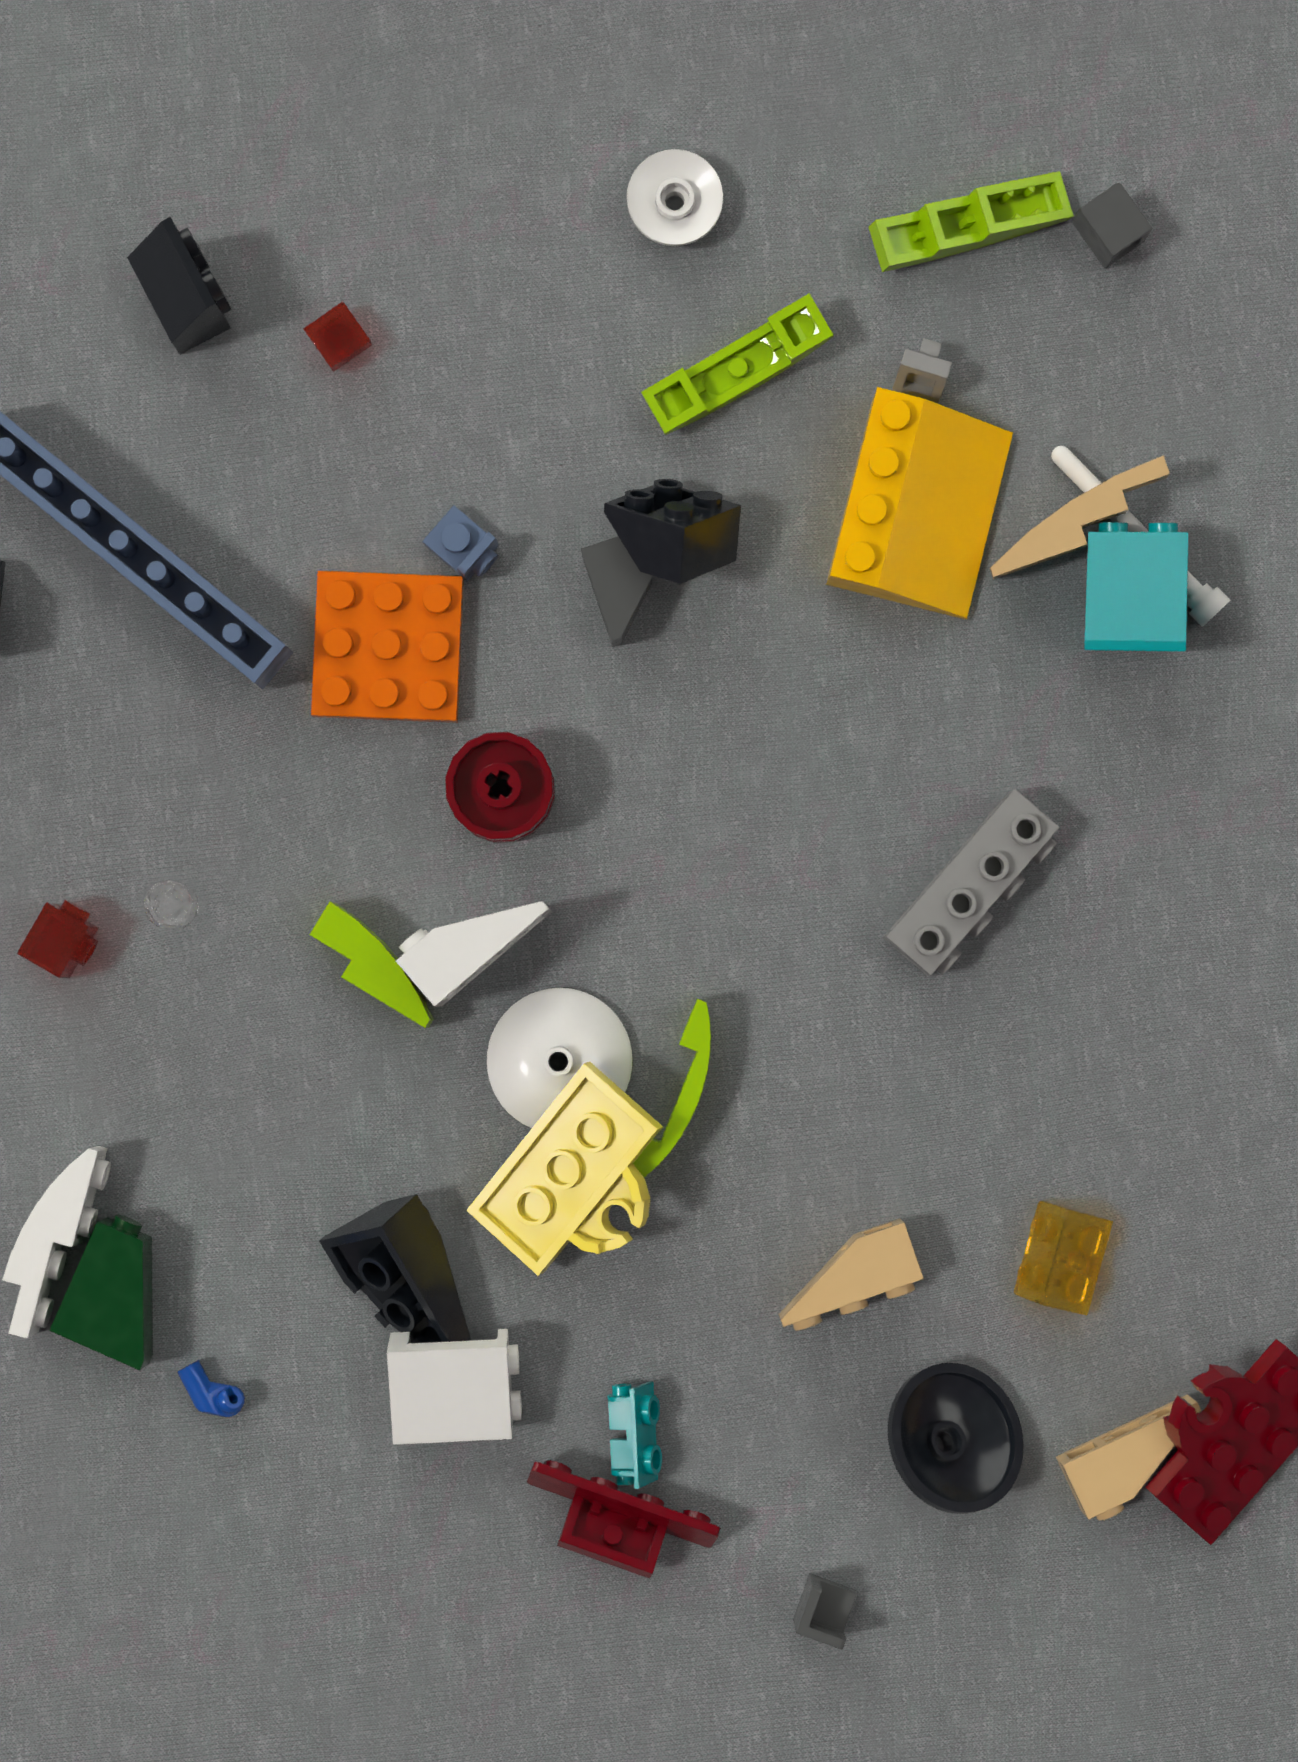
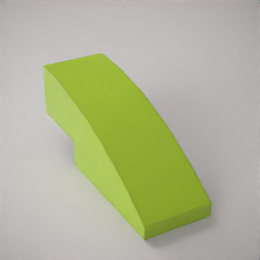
[309,901,434,1028]

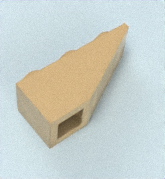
[779,1218,924,1331]

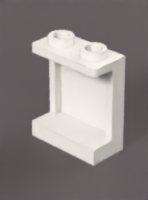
[387,1329,522,1445]

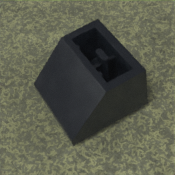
[127,217,232,354]
[604,479,741,584]

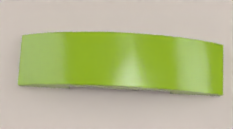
[641,293,834,435]
[633,999,711,1178]

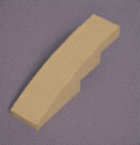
[990,455,1170,579]

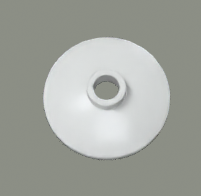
[627,149,723,246]

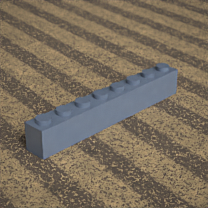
[0,412,294,689]

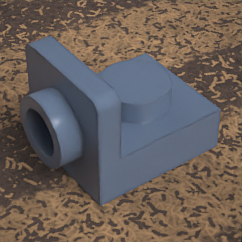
[422,505,499,582]

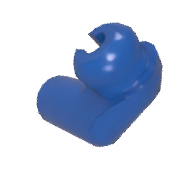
[177,1360,245,1417]

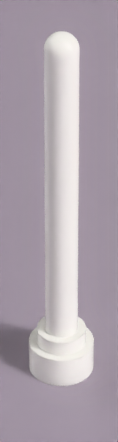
[1051,446,1230,627]

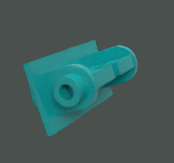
[607,1381,662,1489]

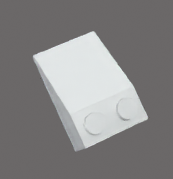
[396,901,552,1007]

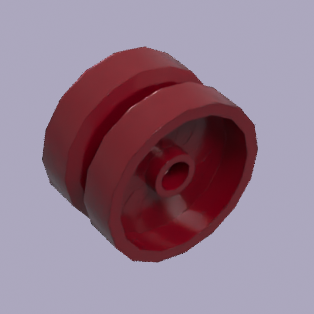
[445,732,555,843]

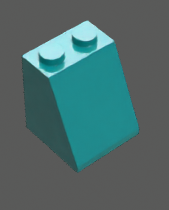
[1084,522,1188,652]

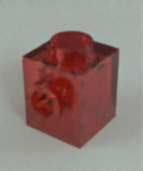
[17,900,99,978]

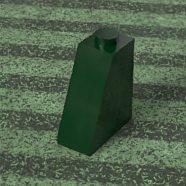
[49,1214,153,1371]

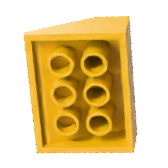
[826,387,1013,620]

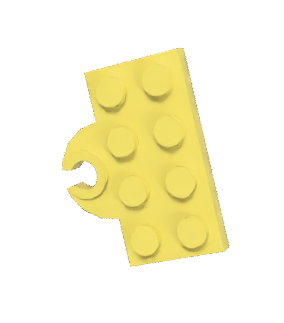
[466,1062,663,1276]

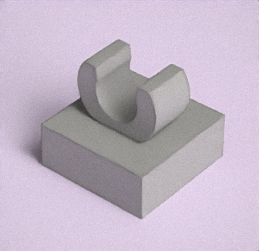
[892,338,952,404]

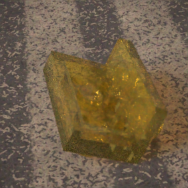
[1014,1201,1113,1316]

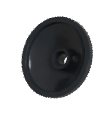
[887,1363,1024,1514]

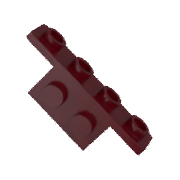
[527,1460,721,1579]

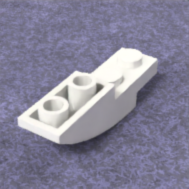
[2,1146,111,1338]

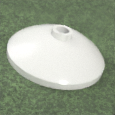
[487,988,632,1128]

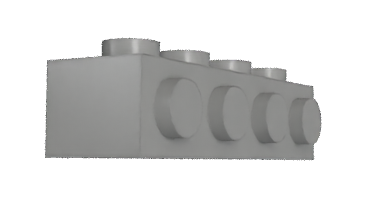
[882,789,1059,976]

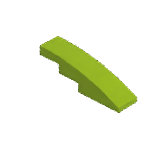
[868,171,1074,272]

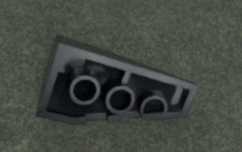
[319,1194,471,1343]

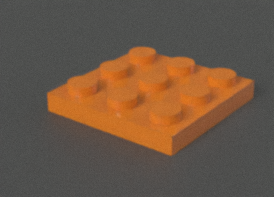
[311,571,464,723]

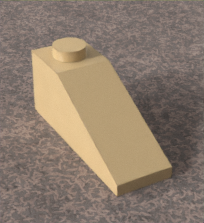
[1056,1395,1201,1520]

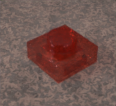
[303,301,372,372]

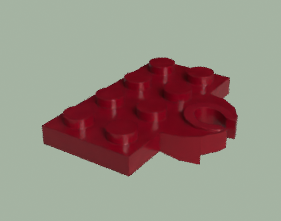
[1145,1339,1298,1545]

